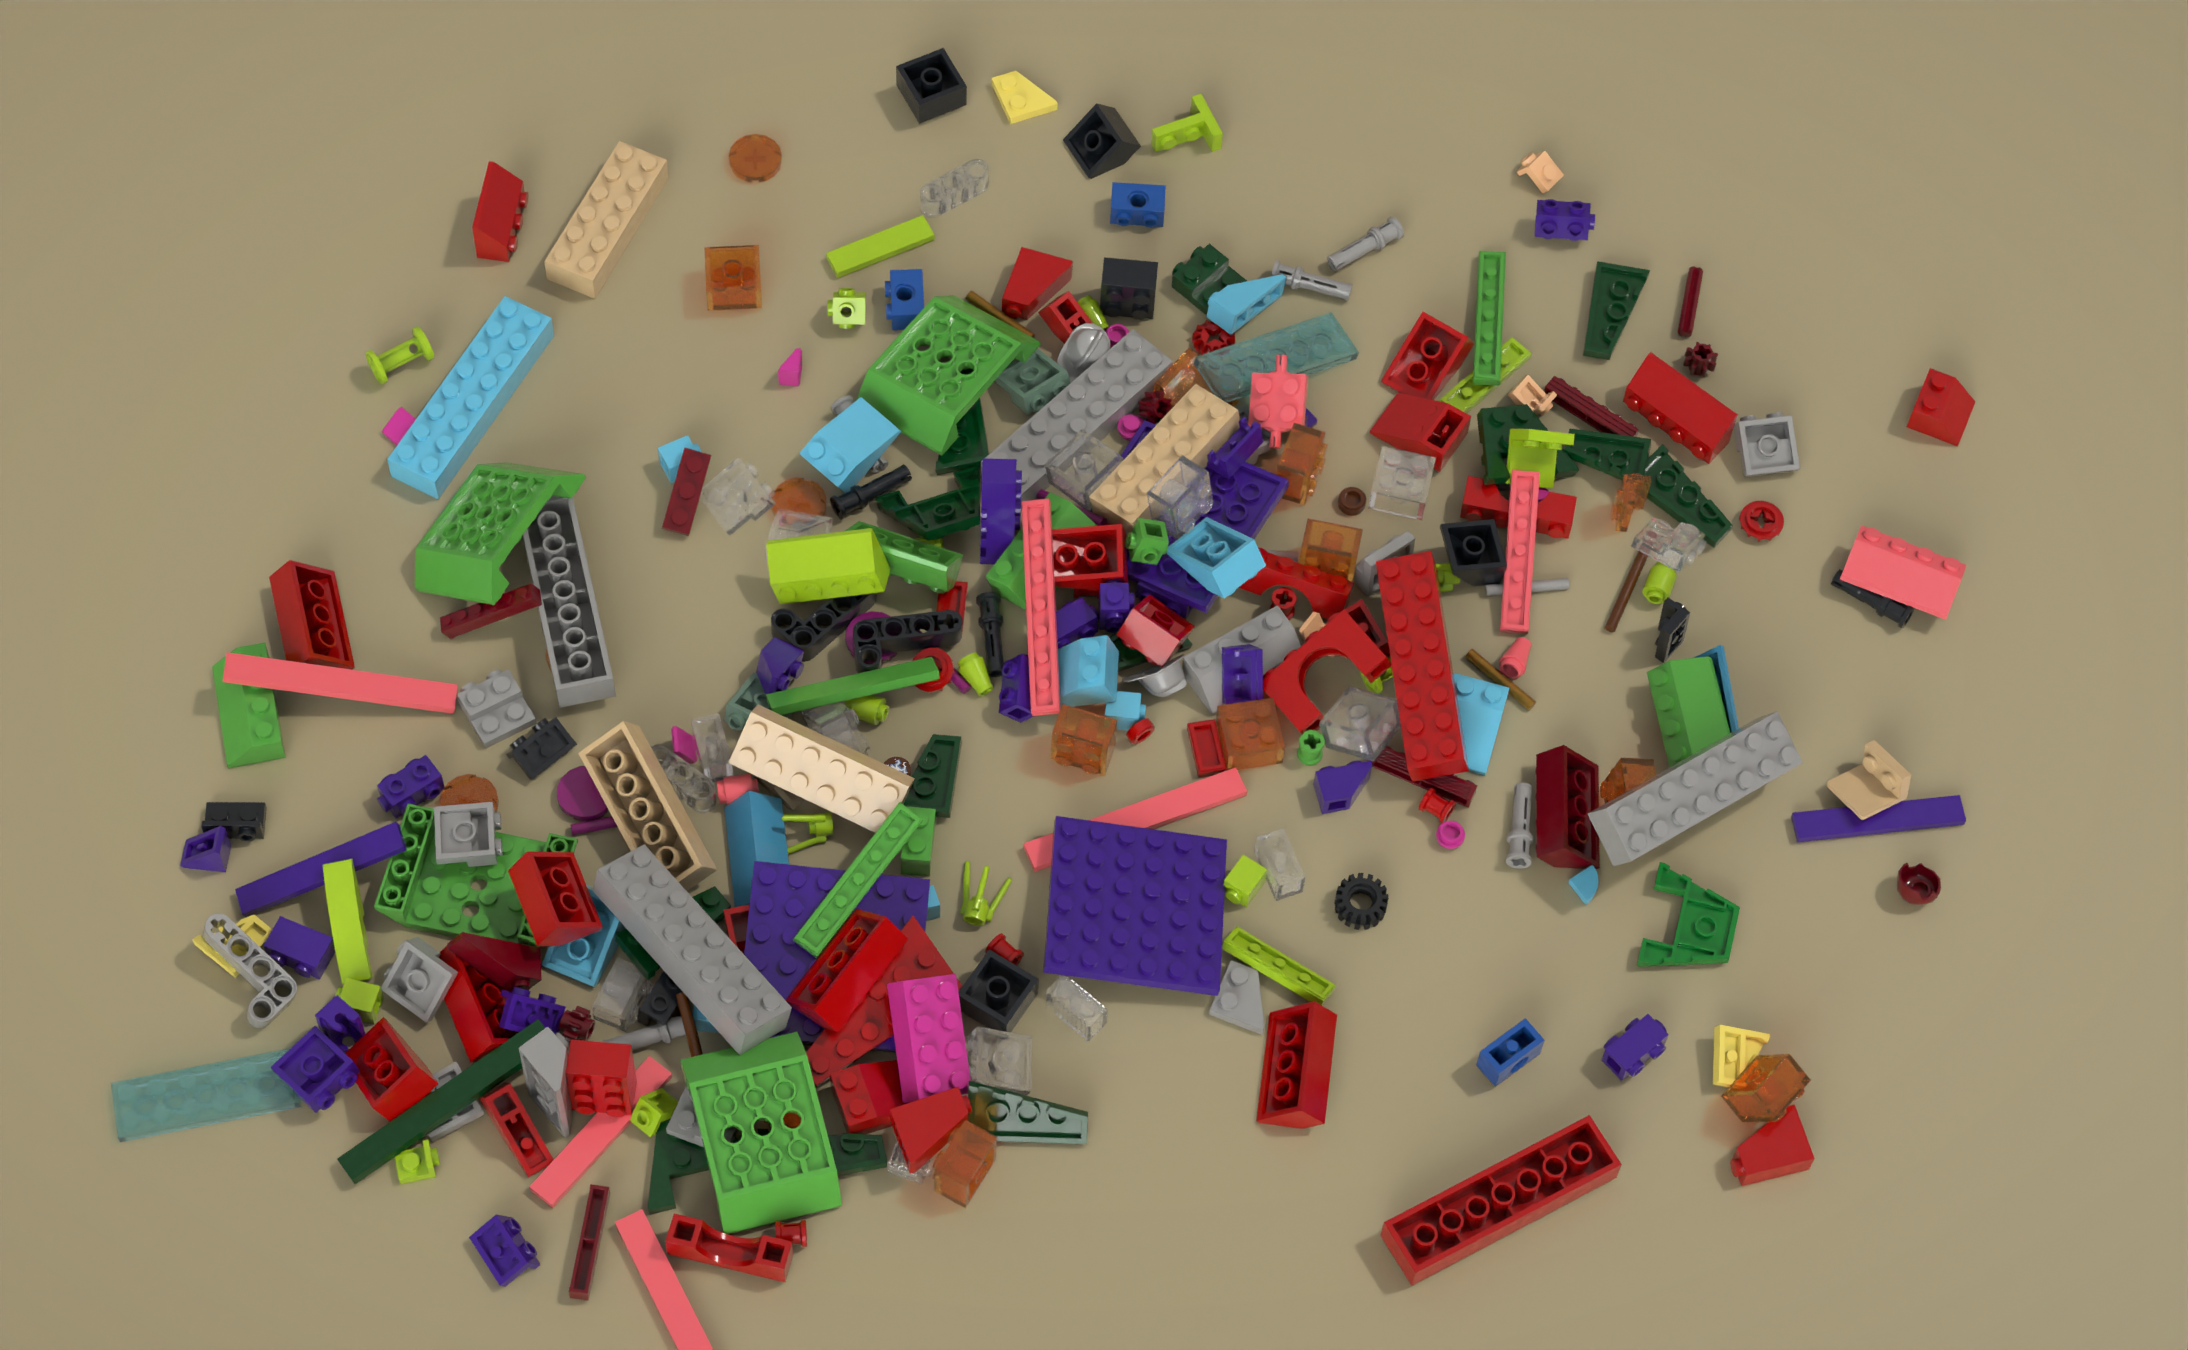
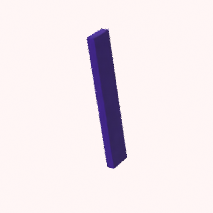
[1791,795,1966,843]
[235,822,407,917]

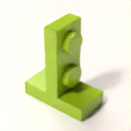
[1151,94,1223,152]

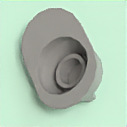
[1057,323,1110,383]
[1122,654,1187,697]

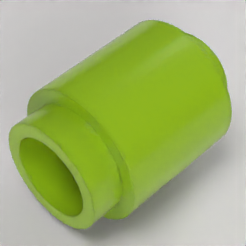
[1642,561,1677,604]
[845,694,889,725]

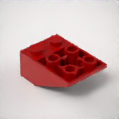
[1370,393,1471,472]

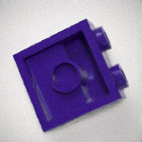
[270,1026,360,1113]

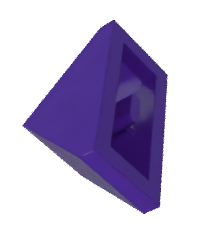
[180,826,231,872]

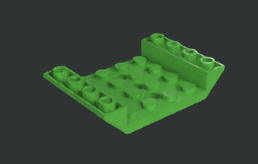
[856,295,1041,456]
[415,462,586,605]
[374,804,578,947]
[680,1032,842,1235]

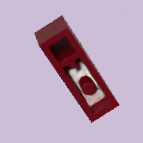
[447,932,542,990]

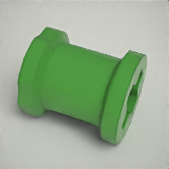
[1297,730,1325,766]

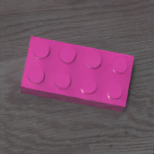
[887,974,971,1103]

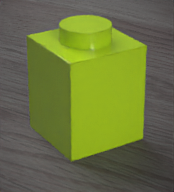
[1223,855,1268,908]
[335,978,384,1024]

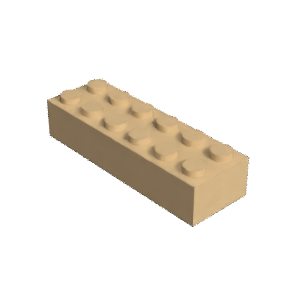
[544,141,669,299]
[1089,383,1240,536]
[729,704,915,833]
[578,721,717,891]

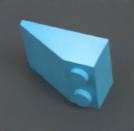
[799,397,902,493]
[1166,517,1266,598]
[1058,635,1119,708]
[1454,673,1509,776]
[542,885,626,987]

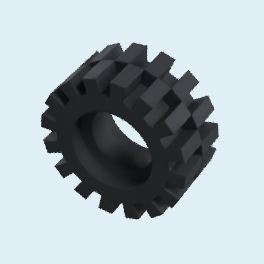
[1334,873,1389,930]

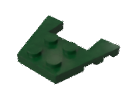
[1477,404,1579,485]
[875,466,980,541]
[648,1118,738,1215]

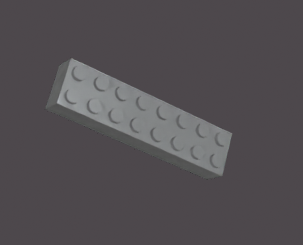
[981,329,1173,511]
[523,496,616,708]
[1588,711,1803,866]
[593,844,792,1055]

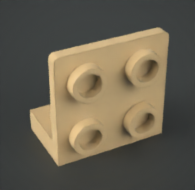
[1827,740,1911,820]

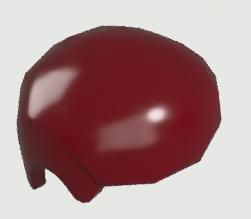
[1897,863,1941,905]

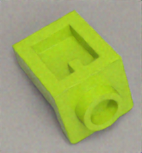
[630,1088,679,1137]
[395,1139,440,1184]

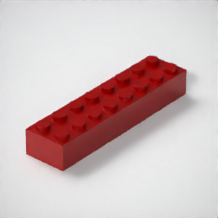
[1376,551,1469,781]
[1380,1115,1622,1286]

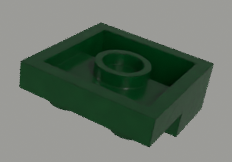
[1172,243,1247,316]

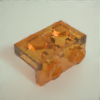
[1611,473,1651,532]

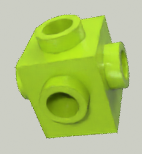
[827,288,866,329]

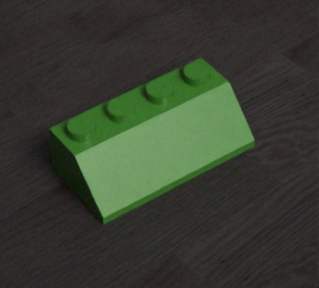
[986,492,1097,610]
[845,521,963,593]
[212,642,286,768]
[1647,656,1730,768]

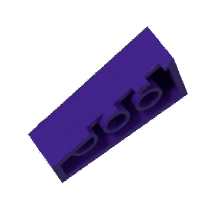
[980,458,1022,564]

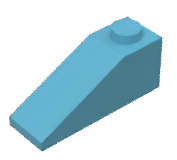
[1206,274,1286,335]

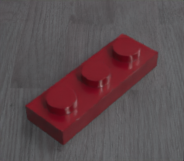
[662,448,711,536]

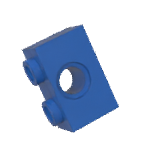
[1110,182,1166,228]
[885,269,924,330]
[1476,1018,1545,1087]

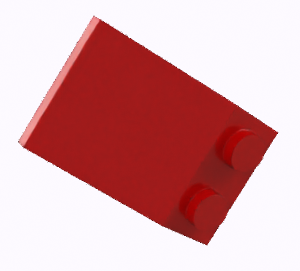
[1381,312,1474,400]
[1052,524,1128,590]
[345,1017,439,1122]
[830,1060,910,1134]

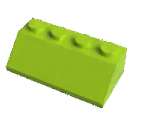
[766,528,891,604]

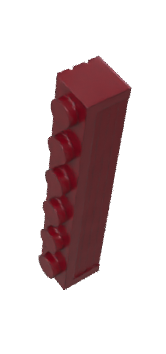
[1544,376,1639,437]
[440,583,542,639]
[1371,744,1478,808]
[569,1184,610,1301]

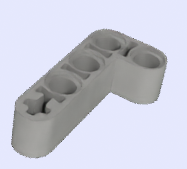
[203,913,297,1028]

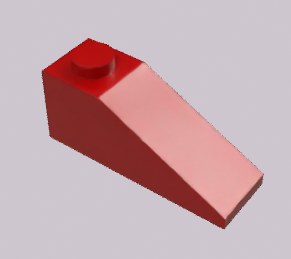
[1038,291,1111,349]
[479,1082,554,1177]

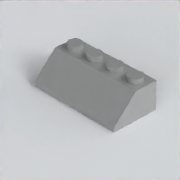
[1182,605,1301,716]
[518,1027,573,1138]

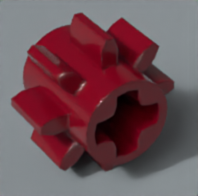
[1683,342,1718,377]
[1138,390,1172,424]
[559,1006,595,1043]

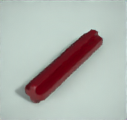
[1677,266,1703,337]

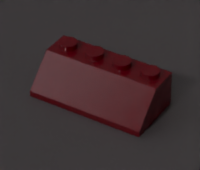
[1535,745,1600,869]

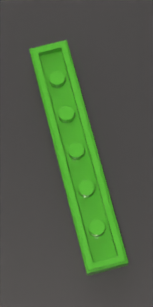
[1473,251,1506,386]
[766,657,940,715]
[793,802,923,958]

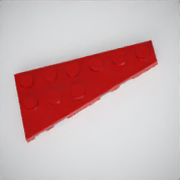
[806,915,963,1088]

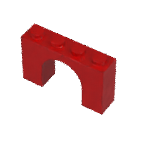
[1263,609,1392,735]

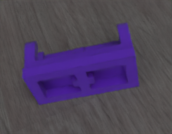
[1206,417,1263,480]
[1222,644,1263,707]
[315,995,365,1053]

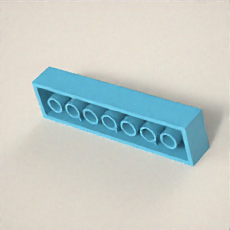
[387,296,554,499]

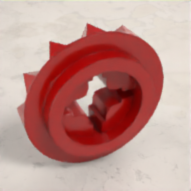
[1192,320,1236,358]
[1739,501,1784,542]
[912,648,955,693]

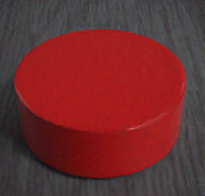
[1126,718,1155,744]

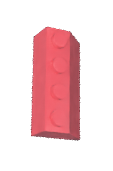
[1840,525,1967,620]

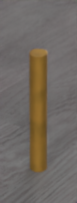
[966,290,1035,338]
[1465,649,1536,710]

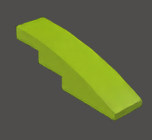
[323,858,373,984]

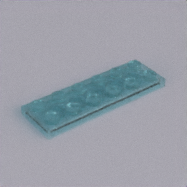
[1193,312,1359,403]
[111,1048,301,1142]

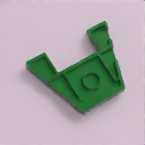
[1637,862,1740,967]

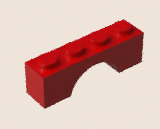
[1460,476,1577,539]
[1238,548,1354,619]
[665,1213,793,1282]

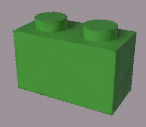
[901,806,936,876]

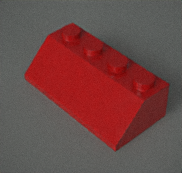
[1623,352,1738,464]
[269,560,355,670]
[785,909,908,1032]
[439,946,519,1063]
[1256,1001,1337,1129]

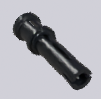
[830,464,912,520]
[1831,569,1915,629]
[976,592,1004,677]

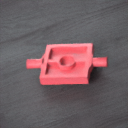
[1248,355,1308,449]

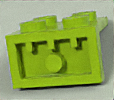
[1506,429,1575,489]

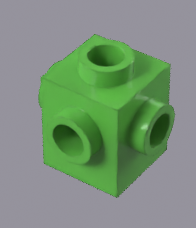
[1125,518,1169,565]

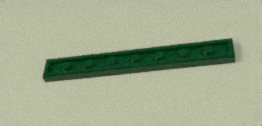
[337,1019,545,1184]

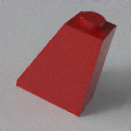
[1002,247,1073,320]
[890,1087,972,1174]
[1730,1104,1815,1186]

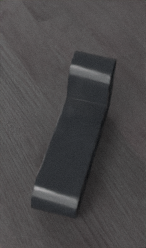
[771,593,877,662]
[853,610,963,674]

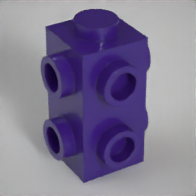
[1534,199,1595,241]
[1098,580,1134,633]
[1056,597,1099,649]
[998,654,1034,723]
[377,755,445,819]
[1601,1014,1669,1081]

